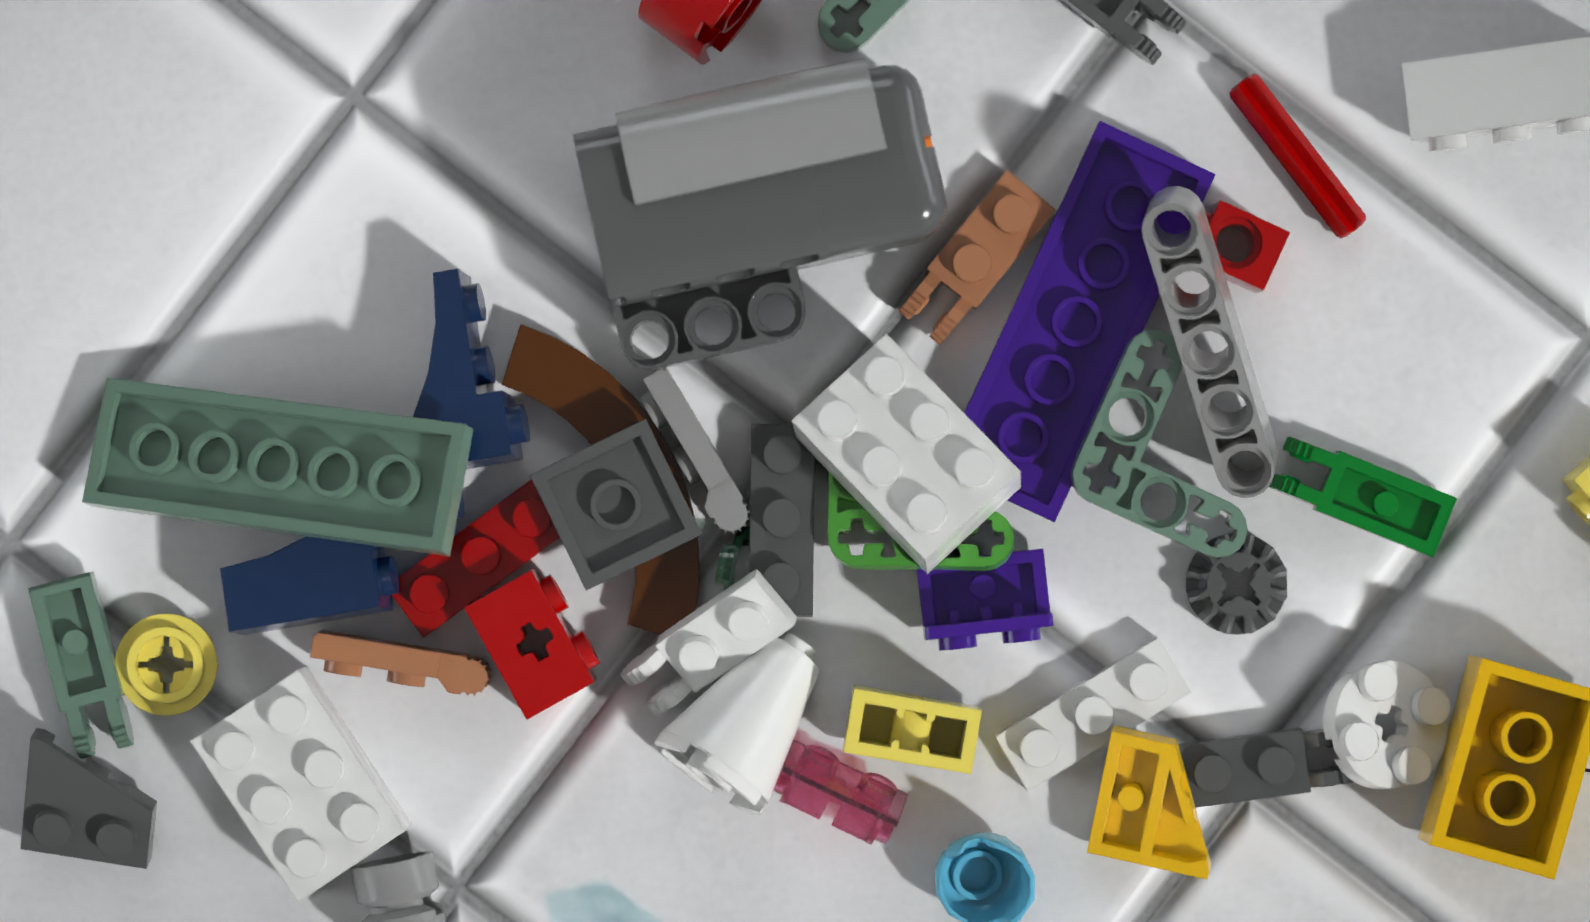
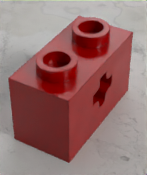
[464,569,600,720]

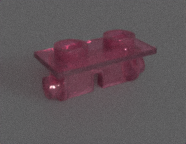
[773,740,908,845]

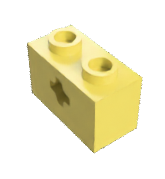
[842,685,982,774]

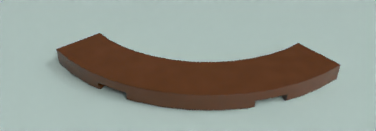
[502,324,700,635]

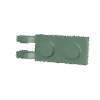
[28,571,134,759]

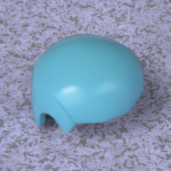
[935,832,1035,922]

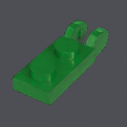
[1269,436,1457,558]

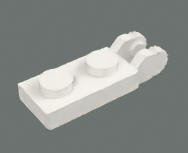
[620,569,797,716]

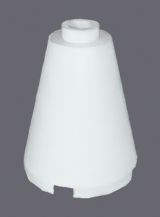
[655,632,820,815]

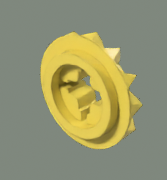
[115,613,219,716]

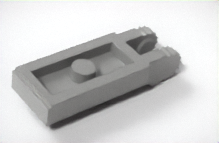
[639,368,750,533]

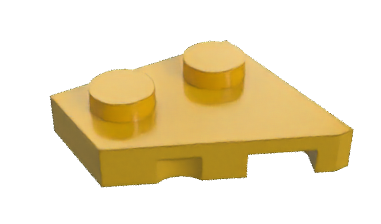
[1087,725,1211,880]

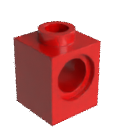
[1205,200,1290,293]

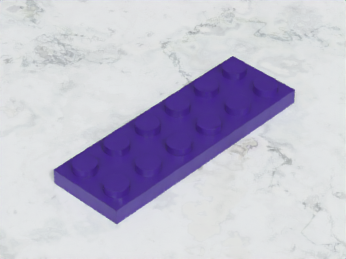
[964,121,1216,522]

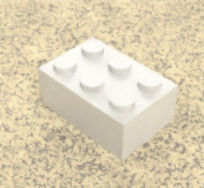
[792,333,1021,574]
[190,666,412,902]

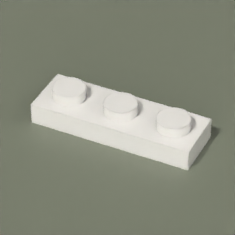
[994,637,1191,792]

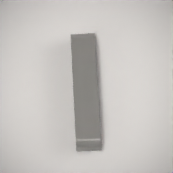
[1142,186,1277,498]

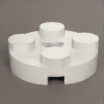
[1323,660,1451,790]

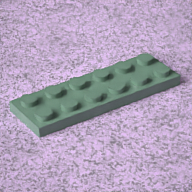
[82,378,474,556]

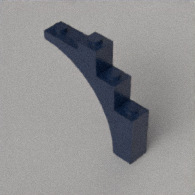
[220,268,530,635]

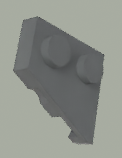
[20,728,157,869]

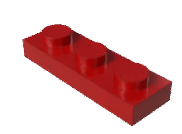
[392,479,560,638]

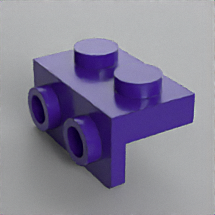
[916,548,1054,651]

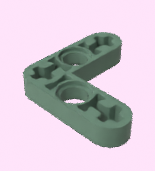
[1070,329,1248,558]

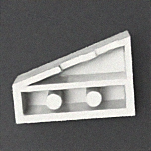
[1401,36,1590,152]

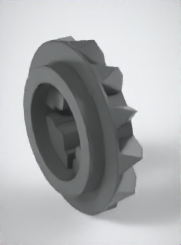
[1186,533,1288,635]

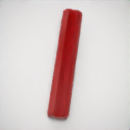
[1229,73,1366,238]

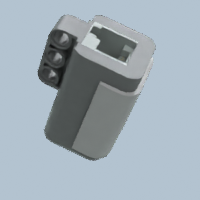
[573,58,947,370]

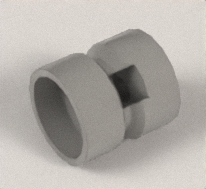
[351,851,446,922]

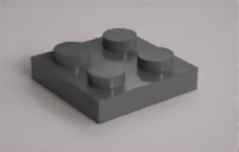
[530,419,702,591]

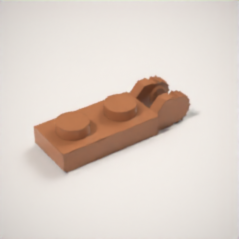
[898,170,1056,345]
[310,630,492,696]

